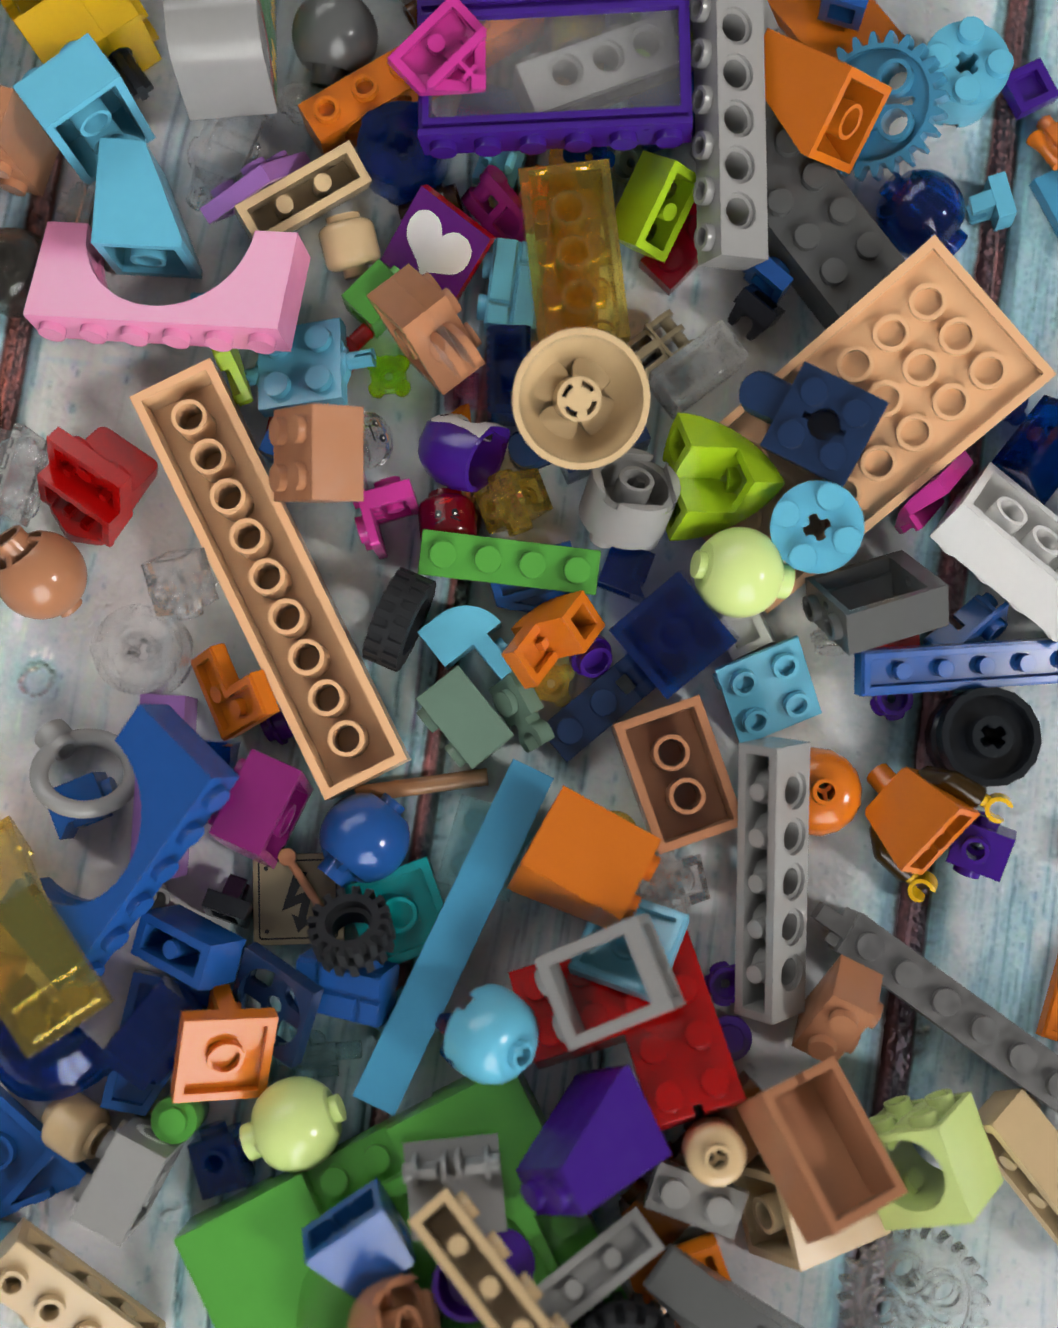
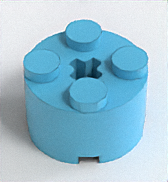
[912,16,1014,128]
[770,480,864,574]

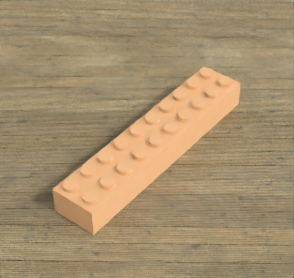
[129,358,411,800]

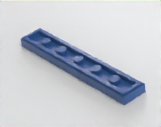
[854,637,1058,697]

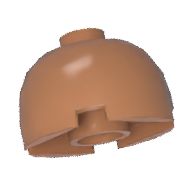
[347,1274,441,1328]

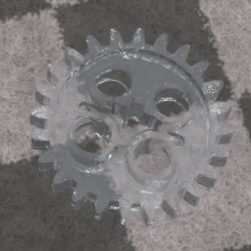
[836,1227,991,1328]

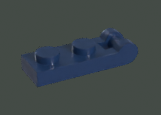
[547,650,661,763]

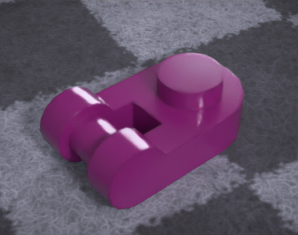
[461,165,535,242]

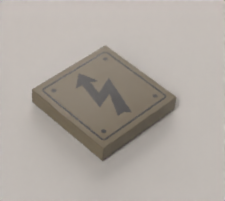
[253,853,345,945]

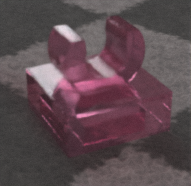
[444,363,488,410]

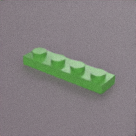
[417,529,601,595]

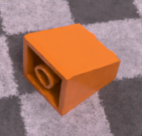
[764,28,893,174]
[507,785,662,928]

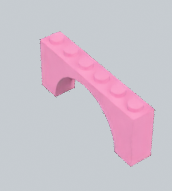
[23,221,311,354]

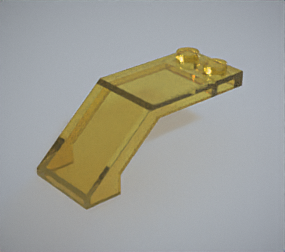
[0,816,115,1059]

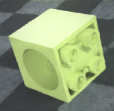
[868,1089,1004,1231]

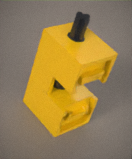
[0,0,162,101]

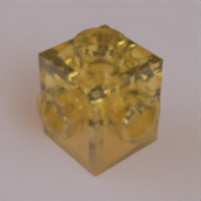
[473,468,553,537]

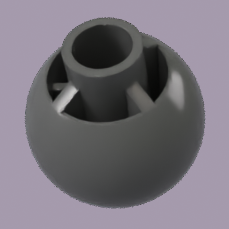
[292,0,378,89]

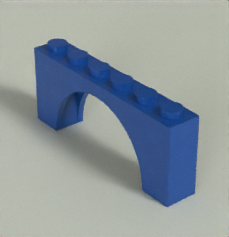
[0,704,240,992]

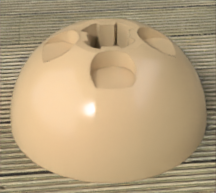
[512,328,650,470]

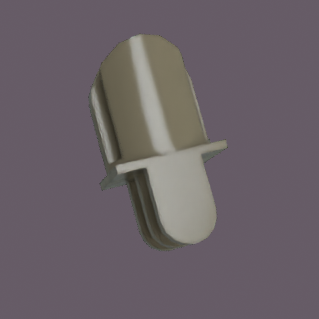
[626,309,697,380]

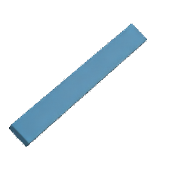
[352,759,554,1116]

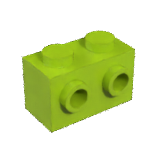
[604,150,696,263]

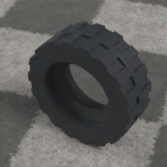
[362,567,436,672]

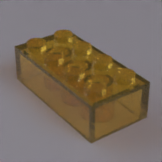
[518,159,631,346]

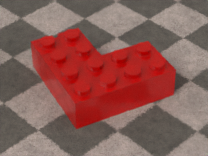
[508,930,746,1131]

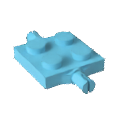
[244,317,377,418]

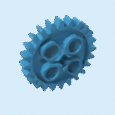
[836,30,950,182]

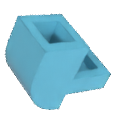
[417,605,513,681]

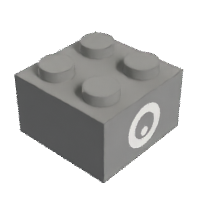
[70,1113,186,1246]

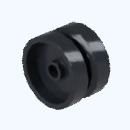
[924,687,1042,787]

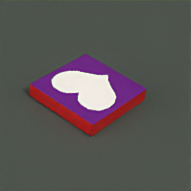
[380,184,496,301]

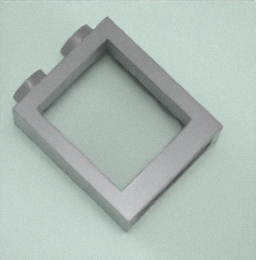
[534,913,686,1051]

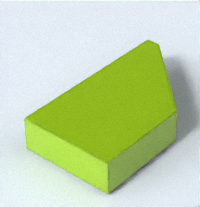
[211,349,254,407]

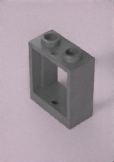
[802,550,949,655]

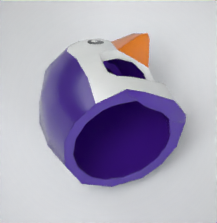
[418,403,511,492]

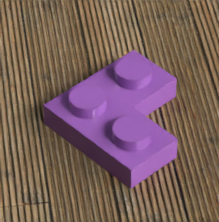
[200,150,311,224]

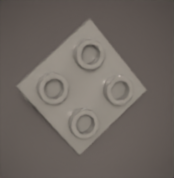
[402,1133,507,1241]

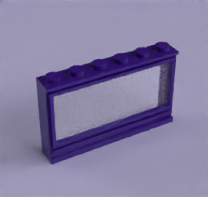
[417,0,693,159]

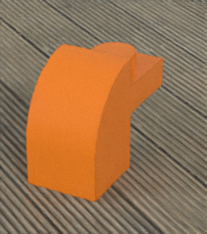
[501,590,605,689]

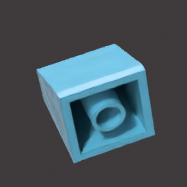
[91,134,202,279]

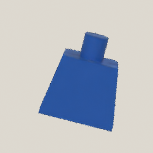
[302,1177,415,1299]

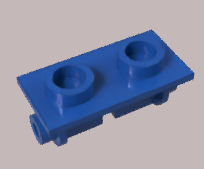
[923,592,1009,645]

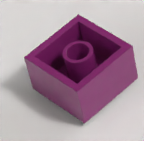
[208,749,314,869]

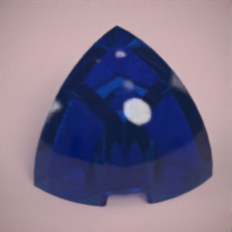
[0,973,118,1102]

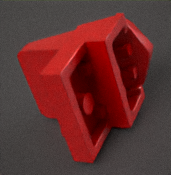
[37,426,158,548]

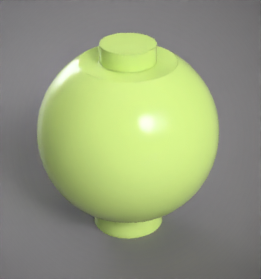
[690,527,795,618]
[239,1076,347,1173]

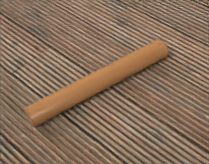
[355,768,489,799]

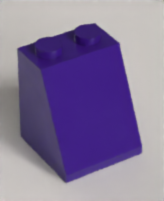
[516,1064,671,1216]

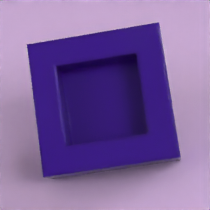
[1001,58,1058,120]

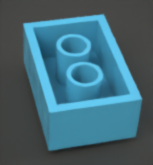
[12,33,156,186]

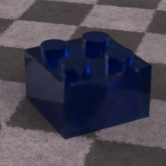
[609,570,739,699]

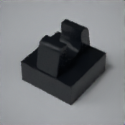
[728,284,786,340]
[201,874,253,929]

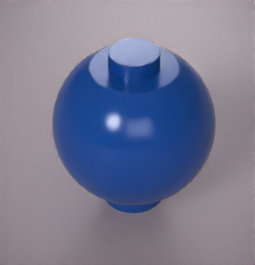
[317,793,410,890]

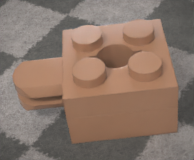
[366,264,486,395]

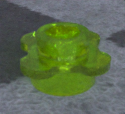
[367,354,411,399]

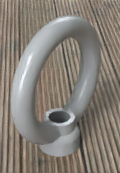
[29,719,135,819]

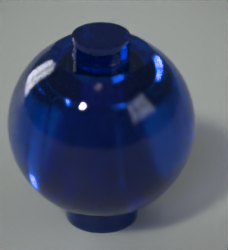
[875,168,968,258]

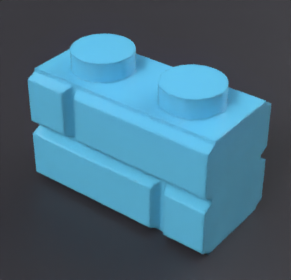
[476,238,547,342]

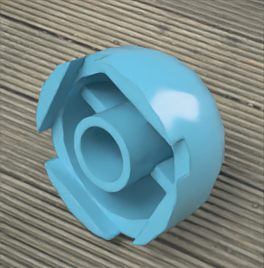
[443,983,539,1084]

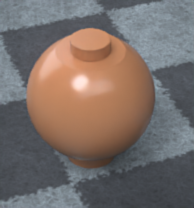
[0,525,88,620]

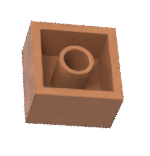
[269,403,364,503]

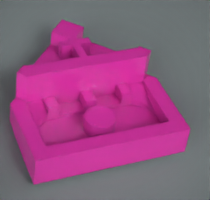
[387,0,486,96]
[895,451,974,534]

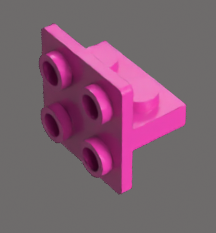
[353,474,419,559]

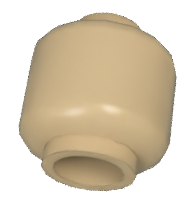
[319,211,381,280]
[41,1092,113,1163]
[682,1116,747,1187]

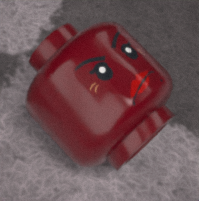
[418,488,477,540]

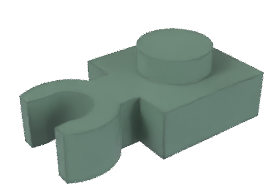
[488,673,555,753]

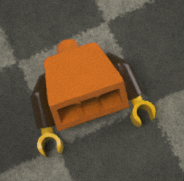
[865,763,1013,902]

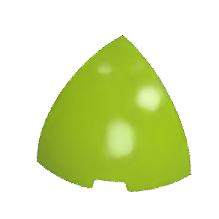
[662,412,785,541]

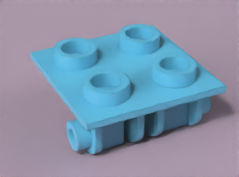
[712,635,822,743]

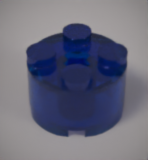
[357,101,448,206]

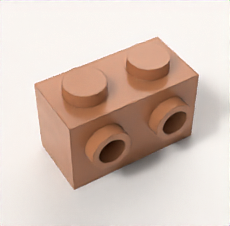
[792,954,884,1062]

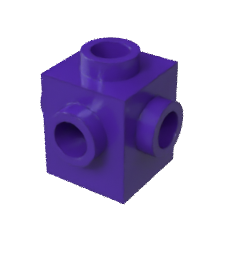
[946,810,1017,882]

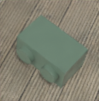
[416,665,515,769]

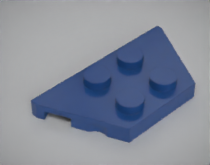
[0,1085,94,1219]

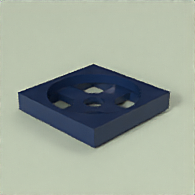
[232,942,324,1069]

